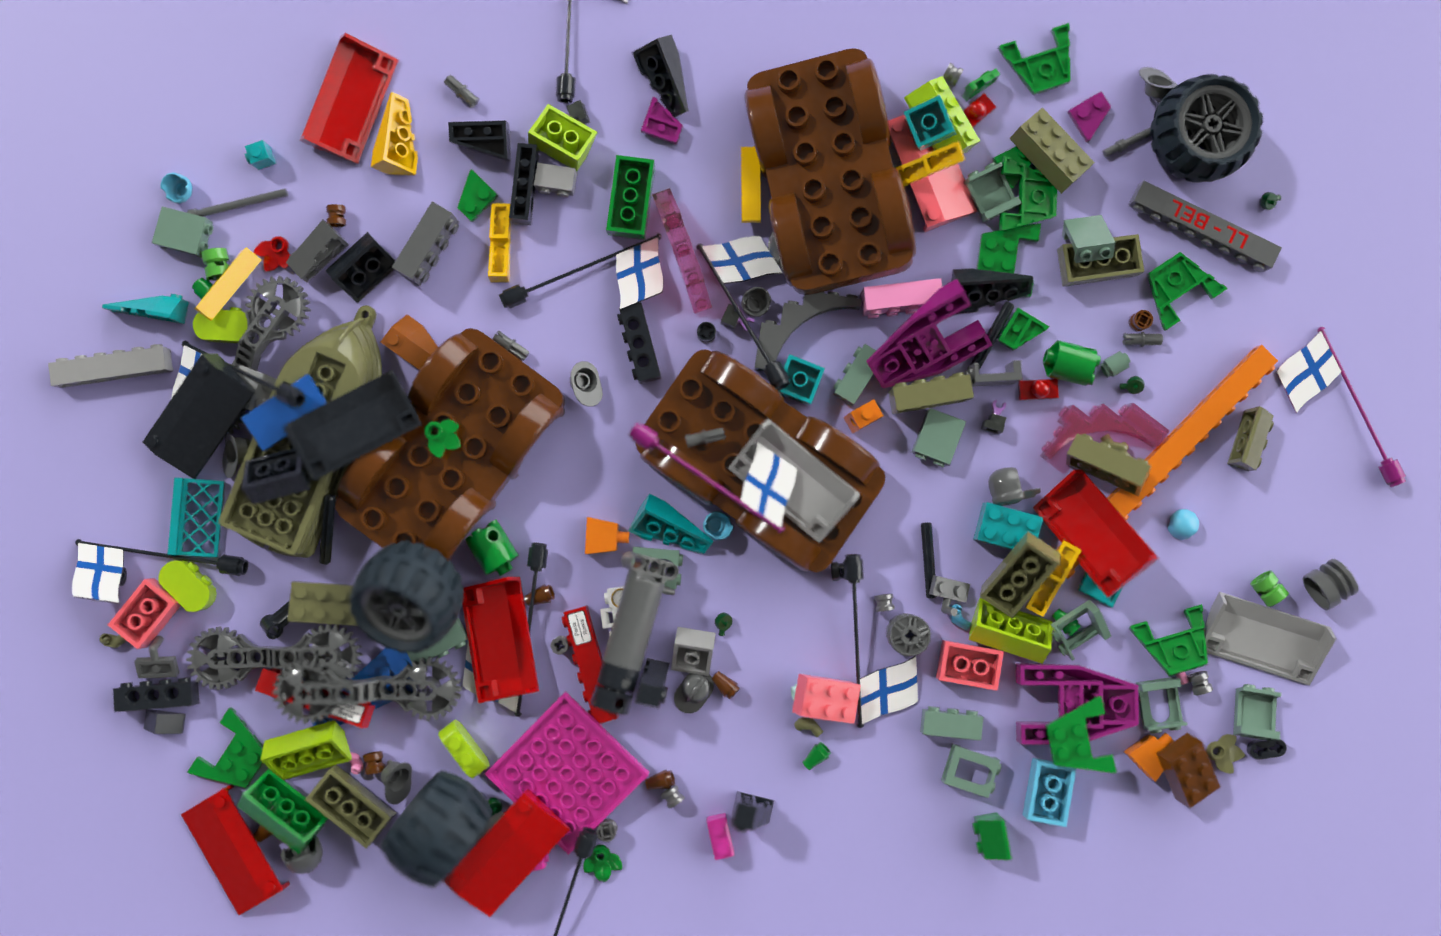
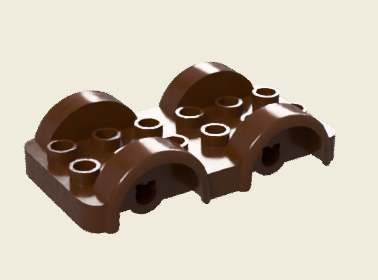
[744,48,916,295]
[335,328,565,560]
[635,349,885,572]

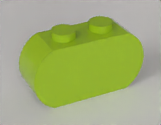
[193,307,248,344]
[159,560,217,612]
[438,719,490,779]

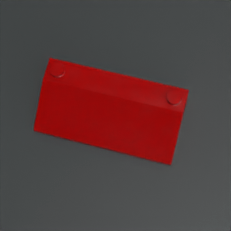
[300,33,399,164]
[1032,469,1159,597]
[462,577,539,703]
[181,784,290,915]
[443,789,570,917]

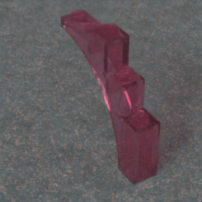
[652,188,712,314]
[1040,403,1170,460]

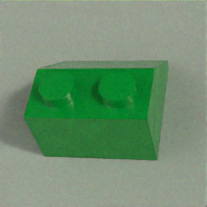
[972,812,1012,860]

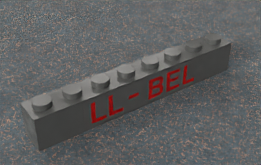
[1129,181,1282,272]

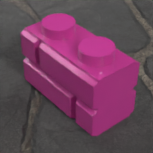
[707,813,734,860]

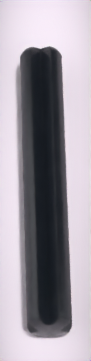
[970,301,1014,369]
[319,494,336,565]
[921,522,937,598]

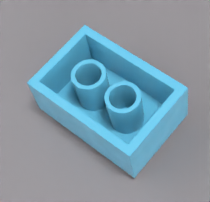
[1022,757,1076,827]

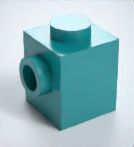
[245,140,276,170]

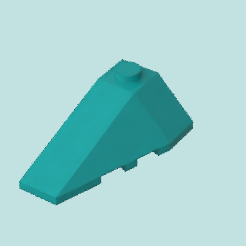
[102,294,189,324]
[628,493,713,554]

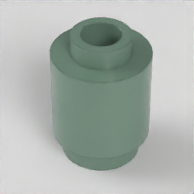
[1100,351,1131,378]

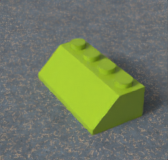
[904,76,980,154]
[969,598,1053,664]
[261,720,352,780]

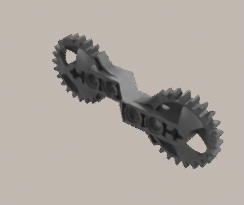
[225,276,311,437]
[186,624,363,690]
[272,656,462,724]

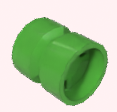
[201,248,229,281]
[1250,570,1289,607]

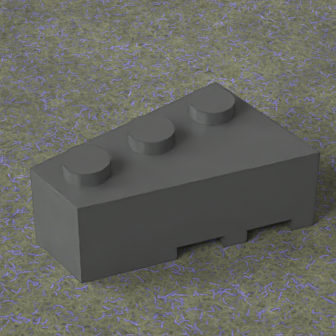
[286,219,349,282]

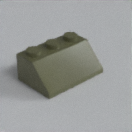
[1227,406,1274,471]

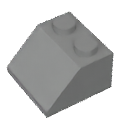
[671,627,716,676]

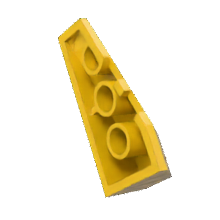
[371,92,418,176]

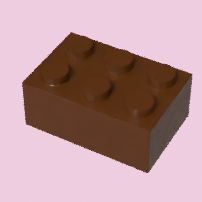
[1156,733,1220,808]

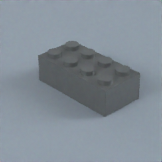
[392,201,459,286]

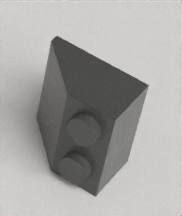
[236,365,277,411]

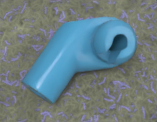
[950,604,971,631]

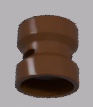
[326,204,346,227]
[1129,310,1153,332]
[363,751,385,775]

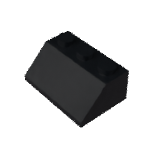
[325,232,395,303]
[242,448,311,504]

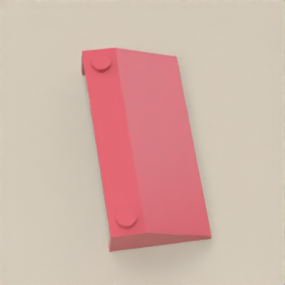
[888,115,977,232]

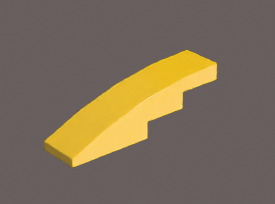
[741,147,761,223]

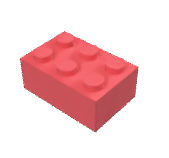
[108,578,181,649]
[936,640,1004,690]
[792,674,861,724]

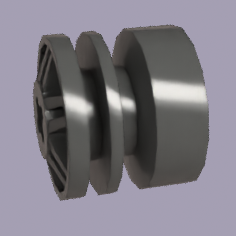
[1302,559,1359,610]
[886,613,931,656]

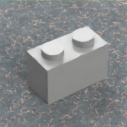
[534,163,577,197]

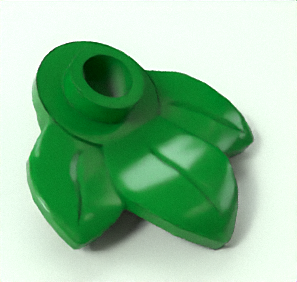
[425,420,461,458]
[583,844,622,882]

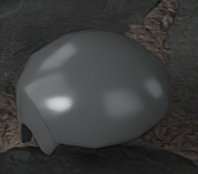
[741,287,771,317]

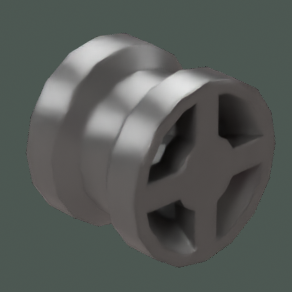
[943,63,964,87]
[874,594,895,612]
[660,784,685,809]

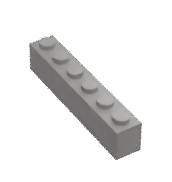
[48,344,173,388]

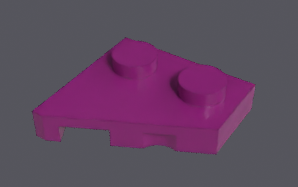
[1067,91,1111,143]
[641,97,683,145]

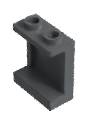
[965,360,1022,386]

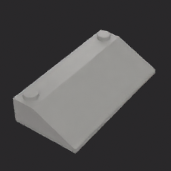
[728,419,860,543]
[1204,592,1336,685]

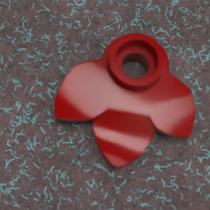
[253,236,290,272]

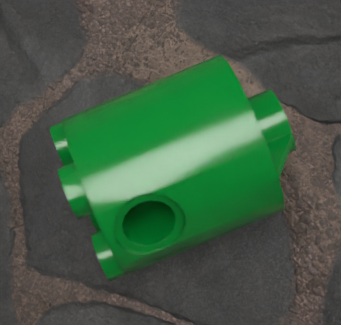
[1043,340,1101,386]
[465,519,519,576]

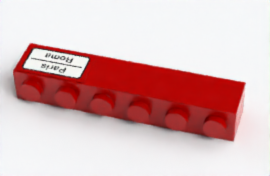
[561,605,619,724]
[255,668,376,728]

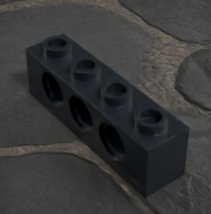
[509,143,540,225]
[617,302,662,384]
[113,677,199,712]

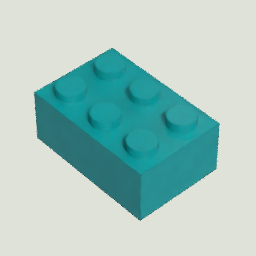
[973,502,1044,550]

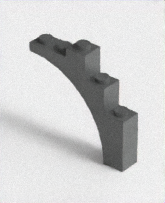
[754,291,862,371]

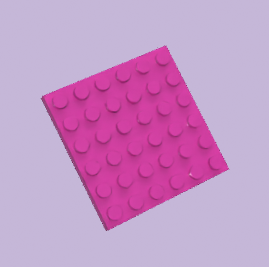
[485,691,650,855]

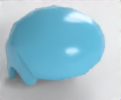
[160,172,192,203]
[1168,509,1199,540]
[703,511,733,540]

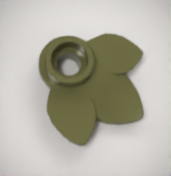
[1206,734,1245,774]

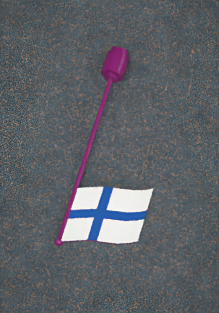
[1276,327,1406,487]
[628,422,796,533]

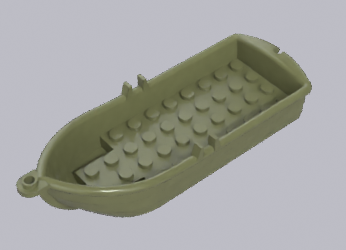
[219,305,382,558]

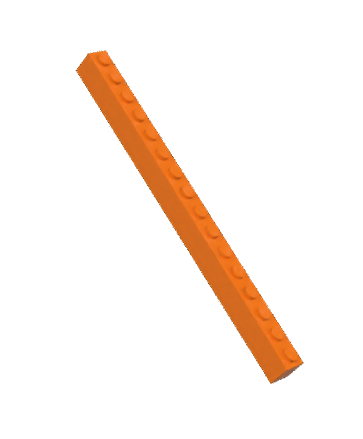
[1056,345,1278,579]

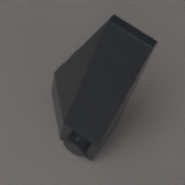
[632,35,689,118]
[951,268,1033,314]

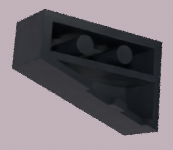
[448,120,511,162]
[635,658,670,708]
[732,791,774,832]

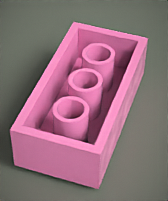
[860,278,942,319]

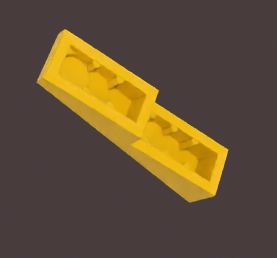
[896,141,965,187]
[488,203,511,283]
[194,247,262,321]
[1025,540,1081,617]

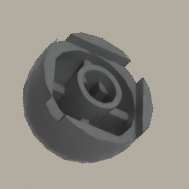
[281,836,323,874]

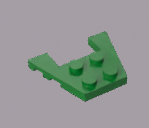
[998,23,1070,95]
[999,156,1057,231]
[976,223,1041,298]
[1147,252,1228,331]
[1129,604,1208,676]
[1045,696,1117,773]
[187,707,263,788]

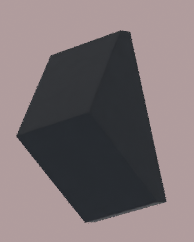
[143,709,186,734]

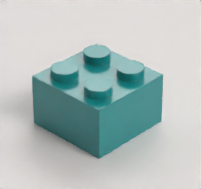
[904,95,956,151]
[779,354,825,406]

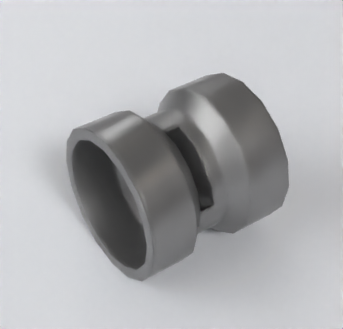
[1188,671,1213,695]
[597,818,618,842]

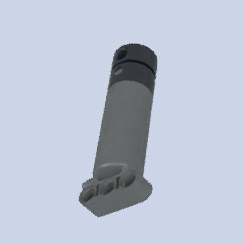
[590,551,679,715]

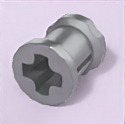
[551,636,570,654]

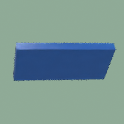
[241,374,327,451]

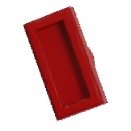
[963,93,996,128]
[1018,379,1059,400]

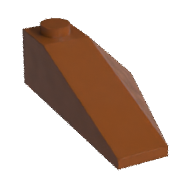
[381,314,438,370]

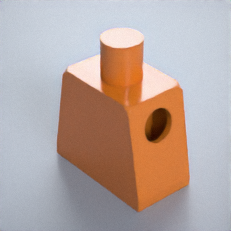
[843,399,884,434]
[585,517,630,554]
[1124,733,1174,782]

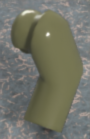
[1100,433,1129,452]
[99,633,127,648]
[794,717,823,737]

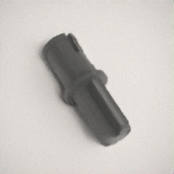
[444,75,479,108]
[493,331,529,360]
[1123,332,1163,347]
[685,428,725,448]

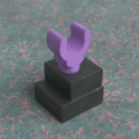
[566,100,590,124]
[721,304,755,331]
[981,400,1006,434]

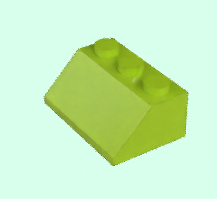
[528,104,597,171]

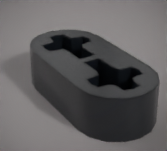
[1247,740,1287,759]

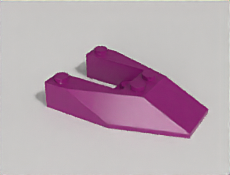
[866,279,992,389]
[1016,663,1139,744]

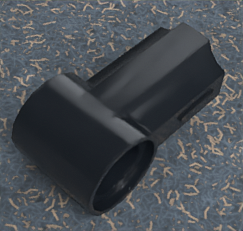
[260,601,291,639]

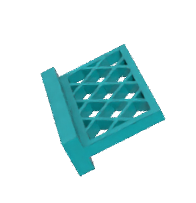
[167,477,225,558]

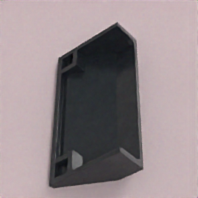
[143,354,256,479]
[283,370,422,481]

